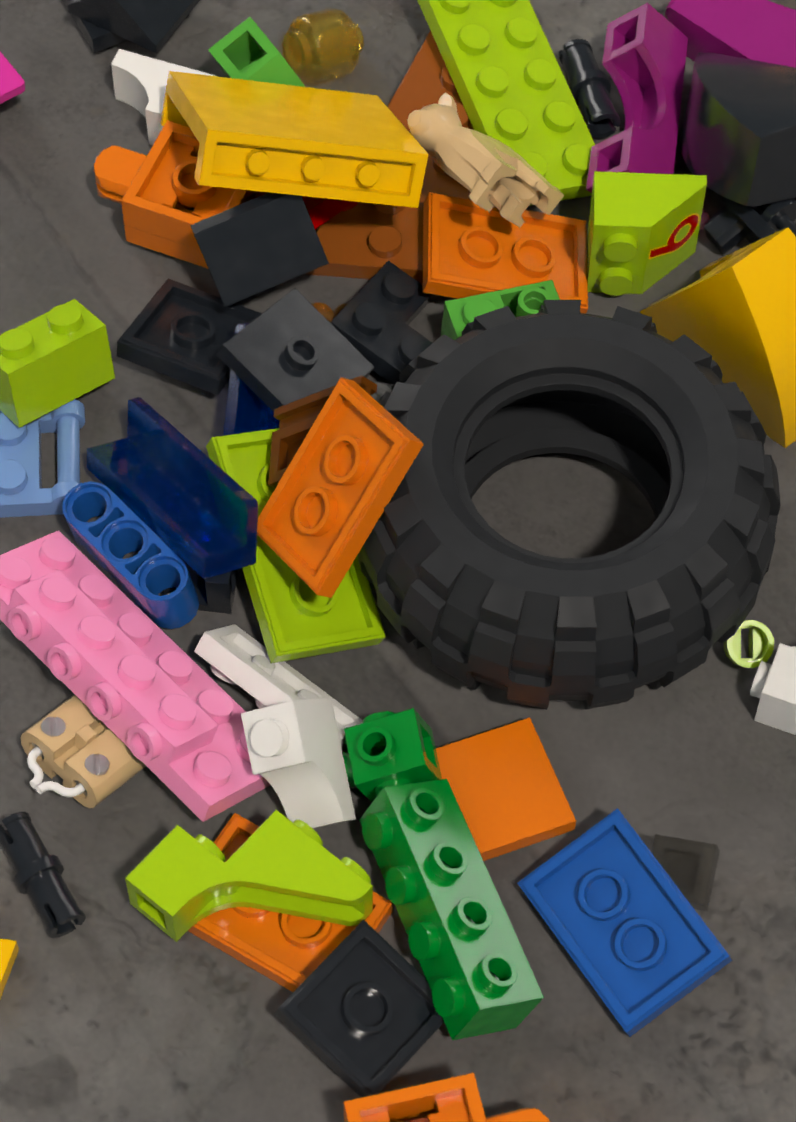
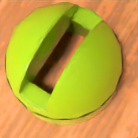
[723,620,774,668]

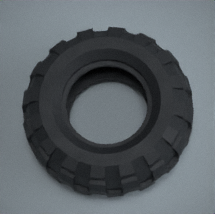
[357,300,781,710]

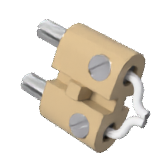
[21,694,146,808]

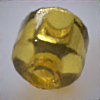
[282,8,364,83]

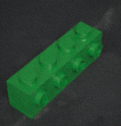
[359,779,544,1041]

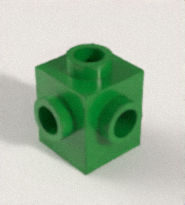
[343,708,442,802]

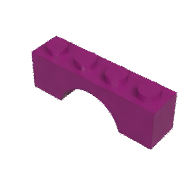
[586,3,688,194]

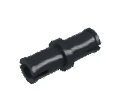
[559,39,621,138]
[0,812,86,938]

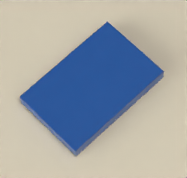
[517,808,733,1037]

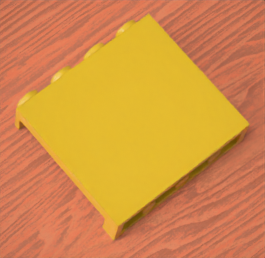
[160,71,429,208]

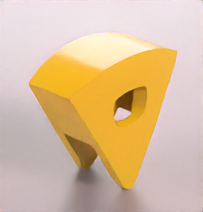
[640,227,796,448]

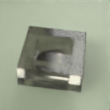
[651,834,720,911]

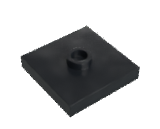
[116,279,262,395]
[217,288,375,412]
[274,920,444,1098]

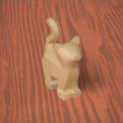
[407,92,564,228]

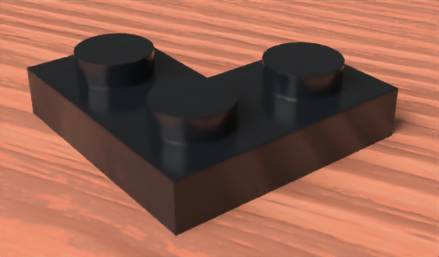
[330,260,432,384]

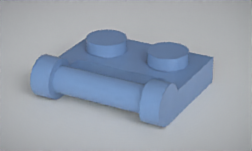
[0,399,85,518]

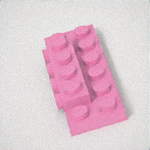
[0,530,270,822]

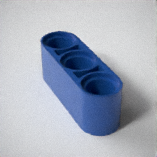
[62,481,199,629]

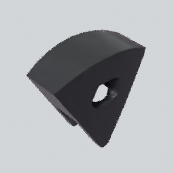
[680,52,796,206]

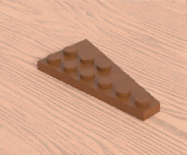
[305,30,474,283]

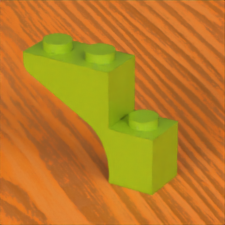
[125,810,373,942]

